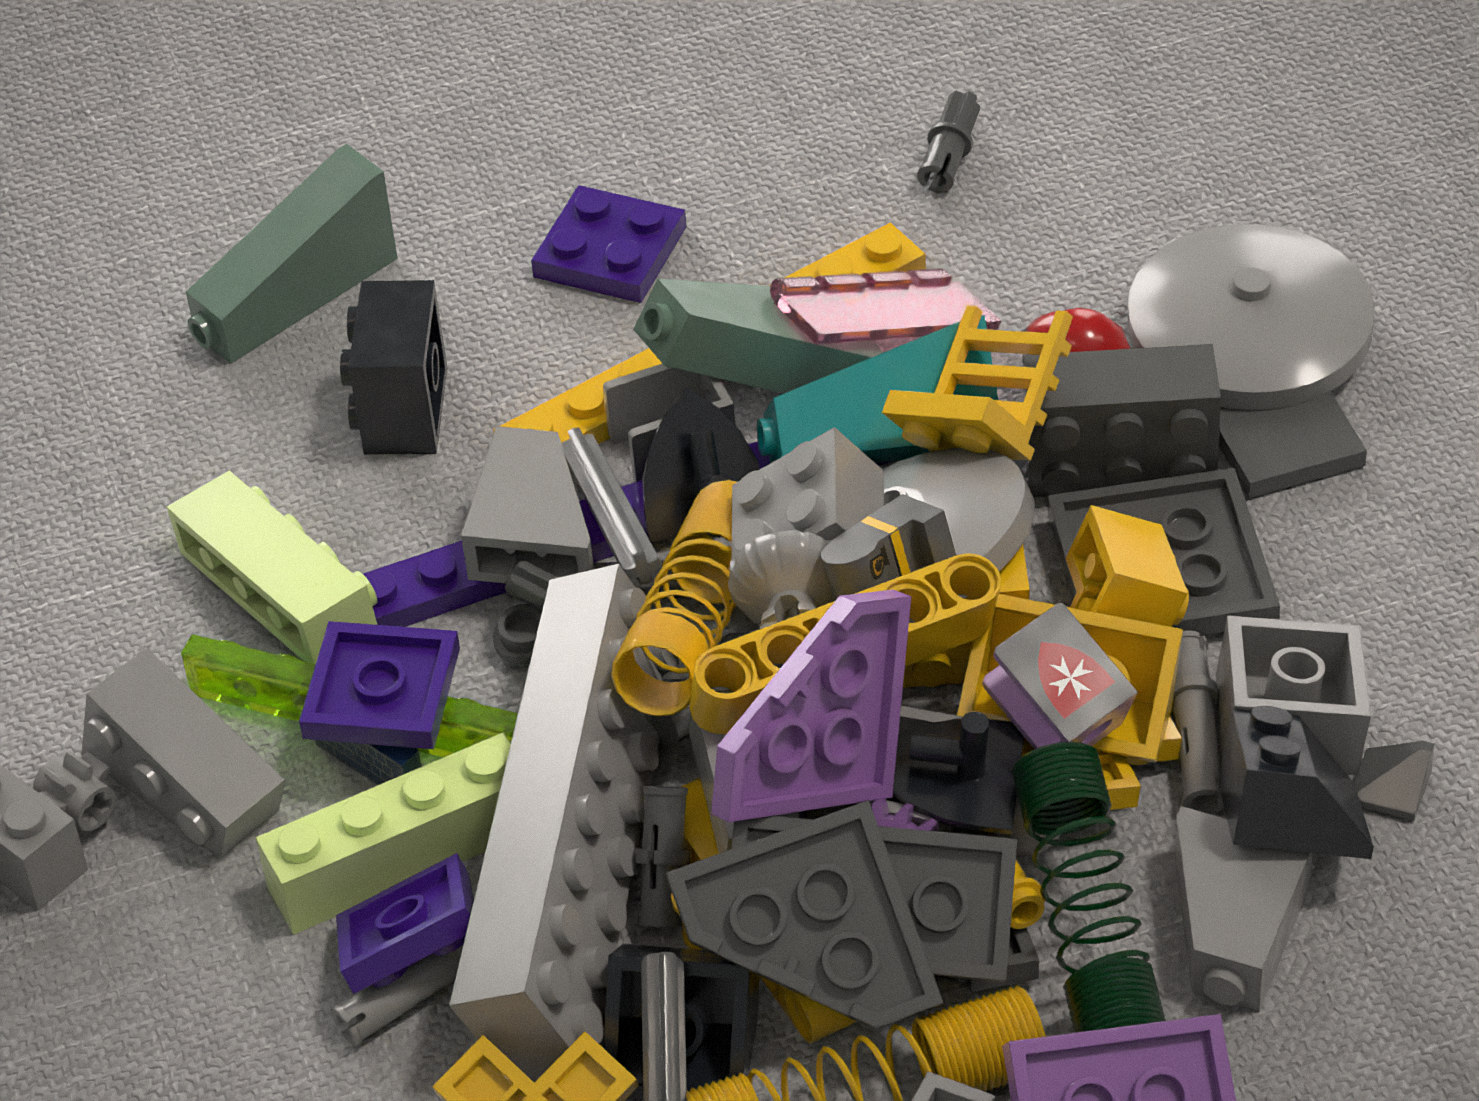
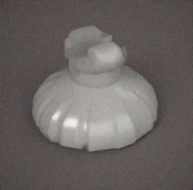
[728,530,834,629]

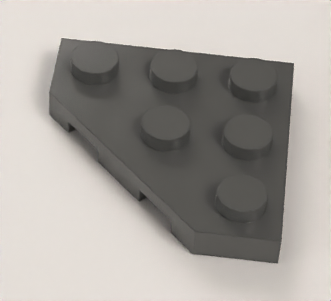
[666,800,943,1029]

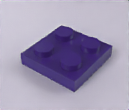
[531,185,687,303]
[299,621,460,749]
[336,853,474,994]

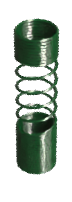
[1011,741,1166,1033]

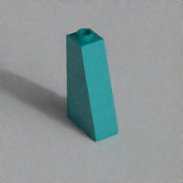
[756,315,998,463]

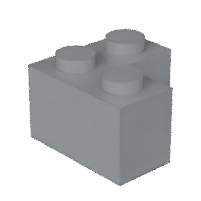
[0,765,88,911]

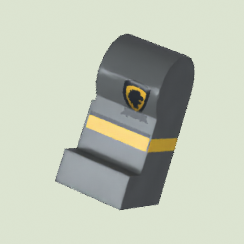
[821,494,956,601]

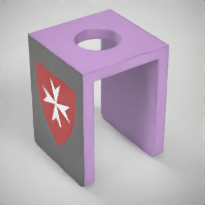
[982,603,1138,749]

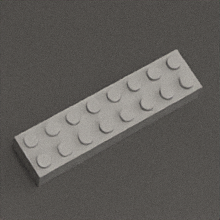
[449,564,679,1082]

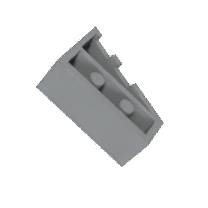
[81,647,285,858]

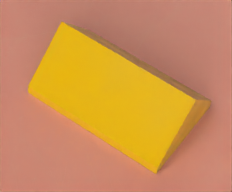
[957,594,1183,763]

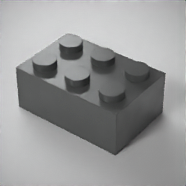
[1022,344,1221,497]

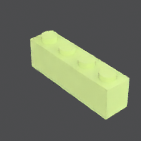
[167,471,377,670]
[255,733,511,935]

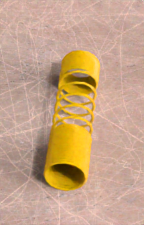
[611,480,737,717]
[685,985,1046,1101]

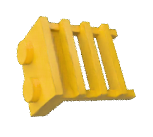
[882,305,1073,461]

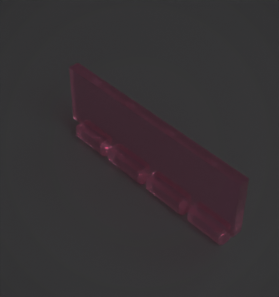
[770,268,1001,345]

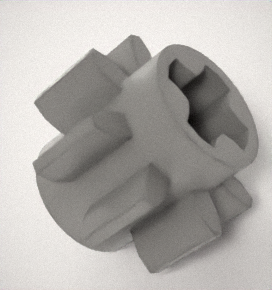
[33,751,116,835]

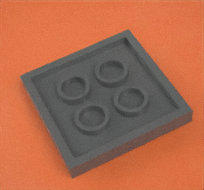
[1048,468,1280,635]

